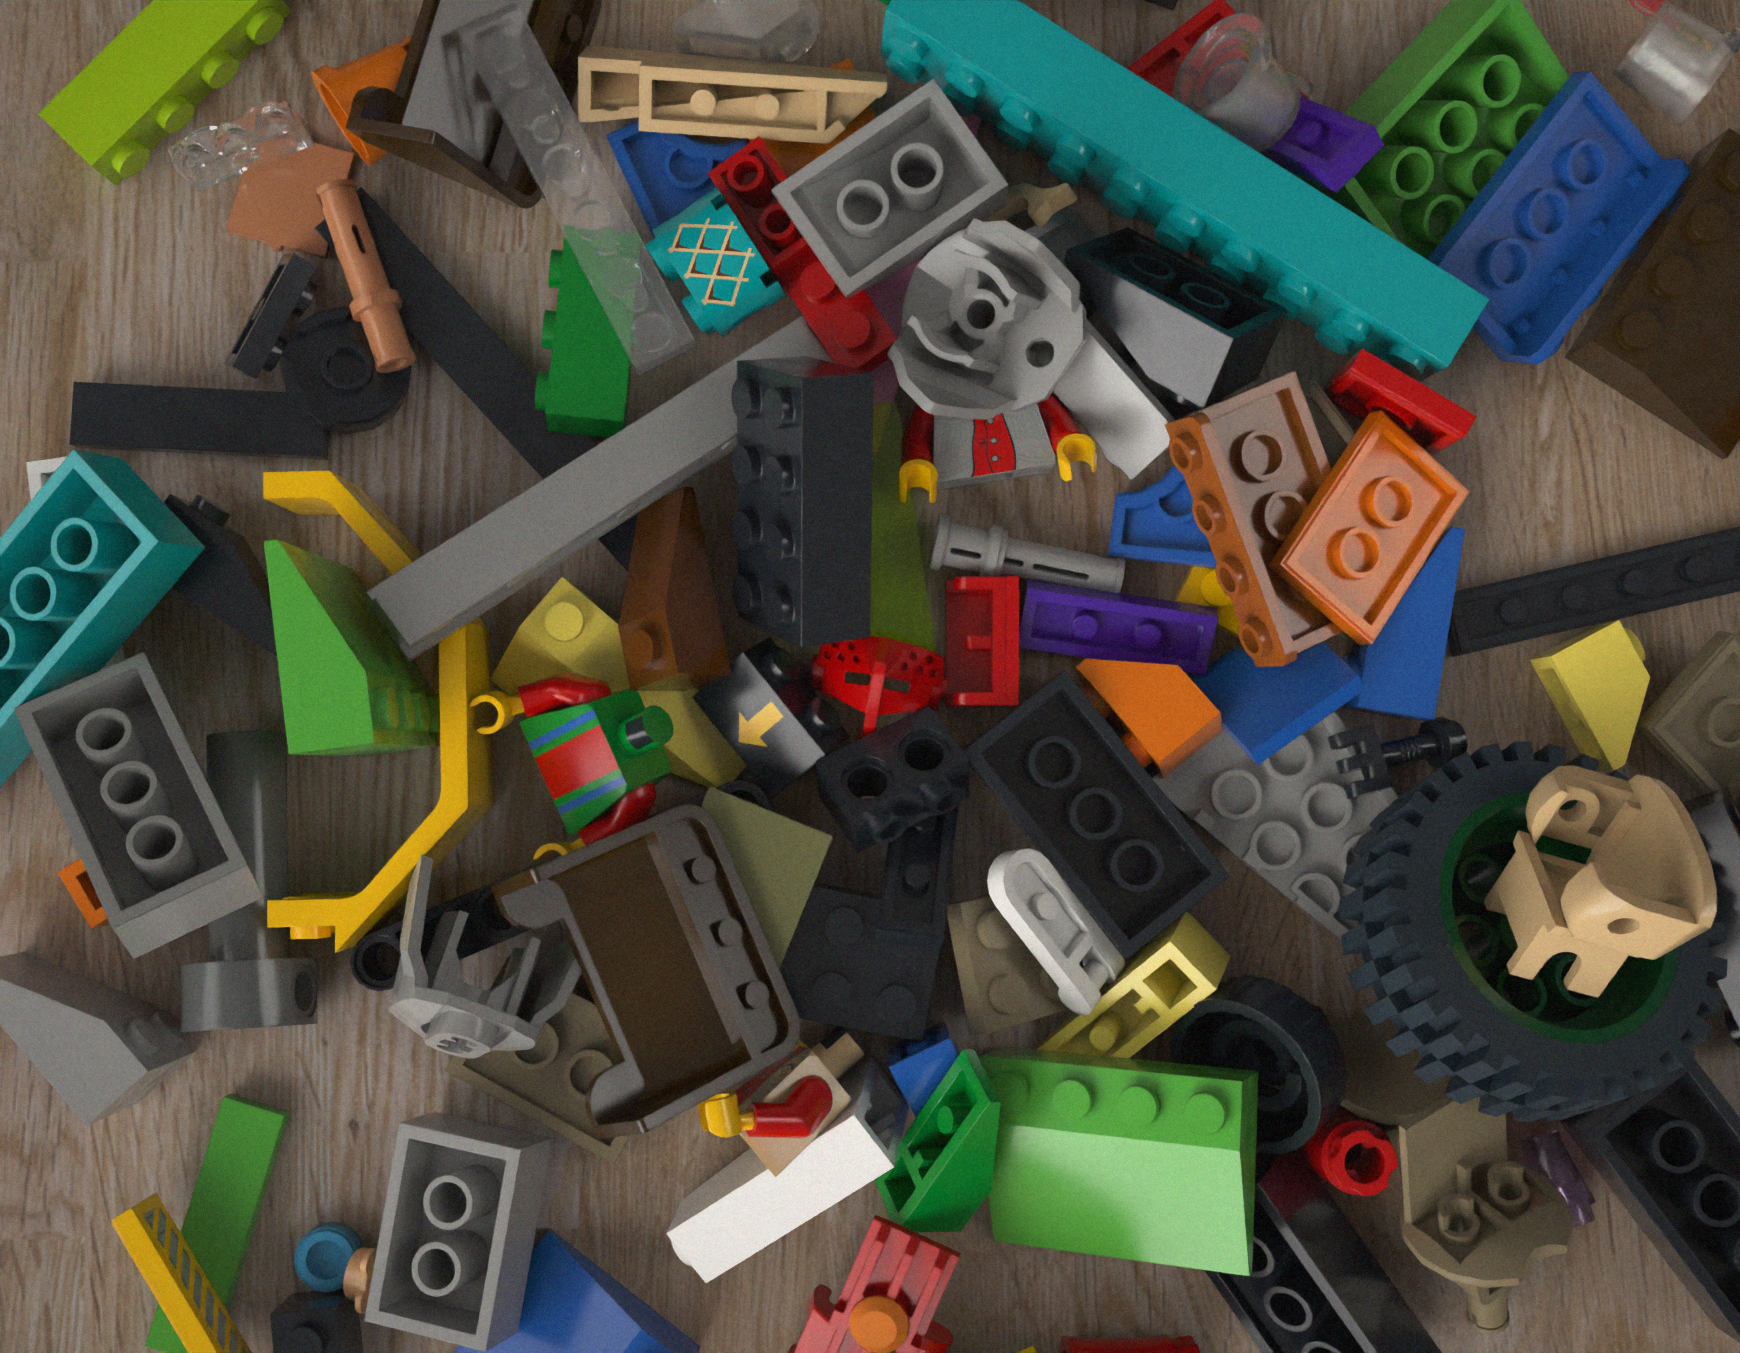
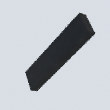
[69,382,330,460]

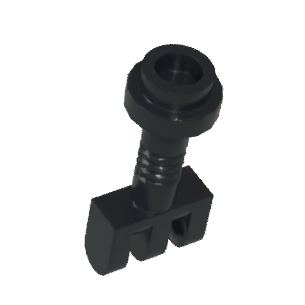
[1327,716,1468,799]

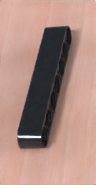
[350,780,774,991]

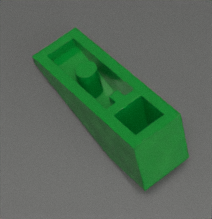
[874,1048,1001,1233]

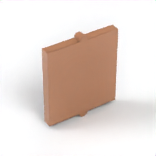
[226,127,357,259]

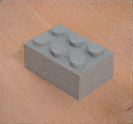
[364,1112,552,1352]

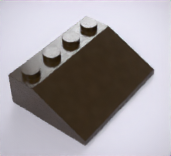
[1565,128,1740,459]

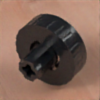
[1171,975,1348,1154]

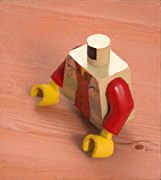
[697,1026,864,1177]

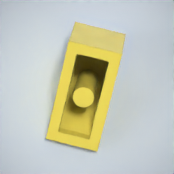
[1530,620,1651,771]

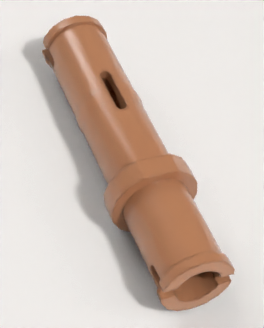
[315,179,416,373]

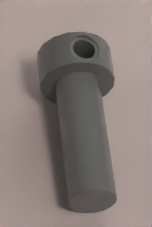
[181,730,318,1032]

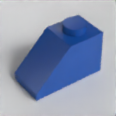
[888,1021,960,1117]

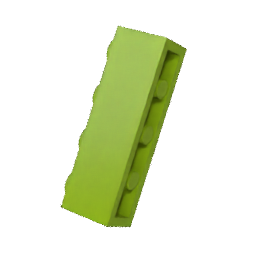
[38,0,292,185]

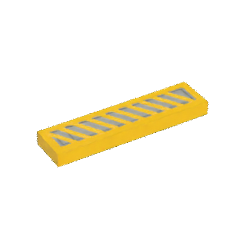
[112,1192,252,1353]

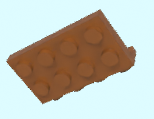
[1164,371,1343,667]

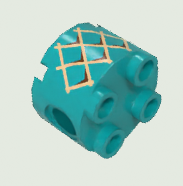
[645,187,786,338]

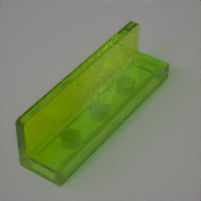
[870,402,936,652]

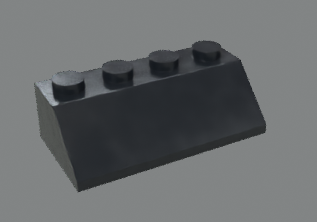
[1204,1149,1442,1353]

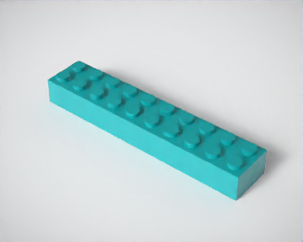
[880,0,1490,382]

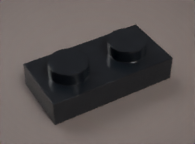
[224,253,317,379]

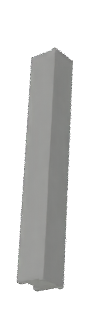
[366,315,834,662]

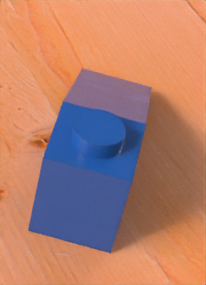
[1342,527,1465,721]

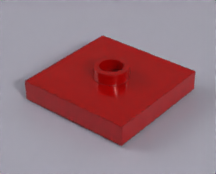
[1323,348,1477,456]

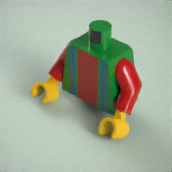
[468,672,674,861]

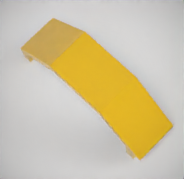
[263,471,494,953]

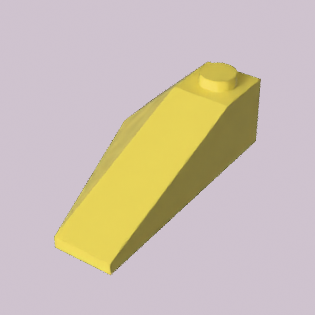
[490,577,747,788]

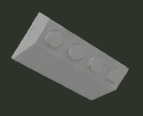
[985,207,1233,480]

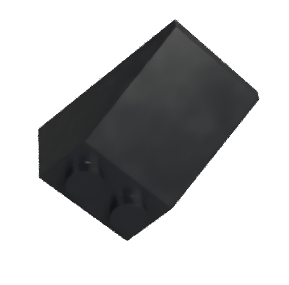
[1063,227,1287,409]

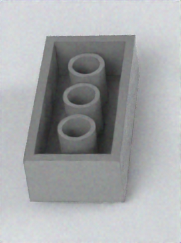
[14,652,264,959]

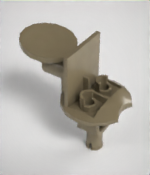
[1334,1016,1573,1335]

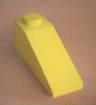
[1037,911,1231,1058]

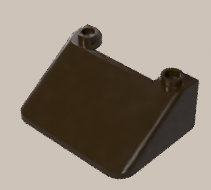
[345,0,602,209]
[490,804,801,1139]

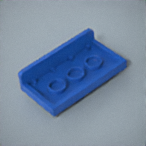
[1427,71,1691,365]

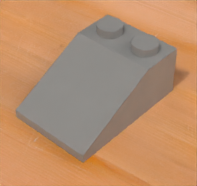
[772,79,1008,299]
[0,952,195,1126]

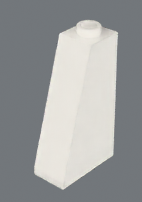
[666,1057,909,1283]

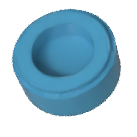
[294,1222,363,1292]

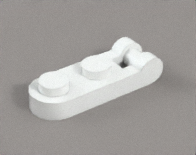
[987,848,1125,1016]

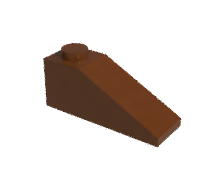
[618,487,732,691]

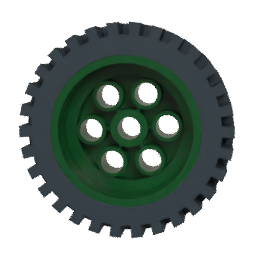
[1339,741,1727,1122]

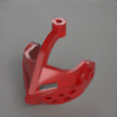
[809,636,948,741]

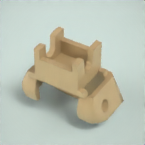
[1484,765,1717,998]

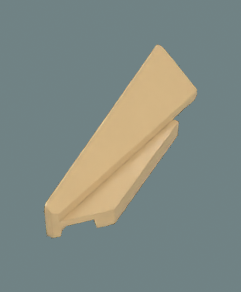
[578,45,887,144]

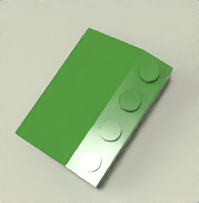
[1298,0,1569,259]
[263,539,440,757]
[980,1046,1259,1276]

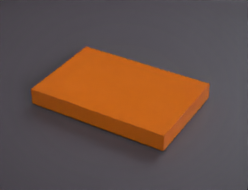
[1268,410,1470,645]

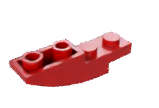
[708,136,897,372]

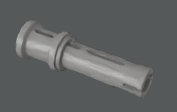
[929,513,1125,593]

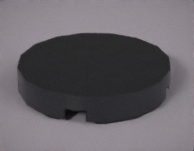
[281,307,412,434]

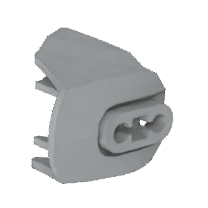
[887,218,1086,419]
[388,854,582,1059]

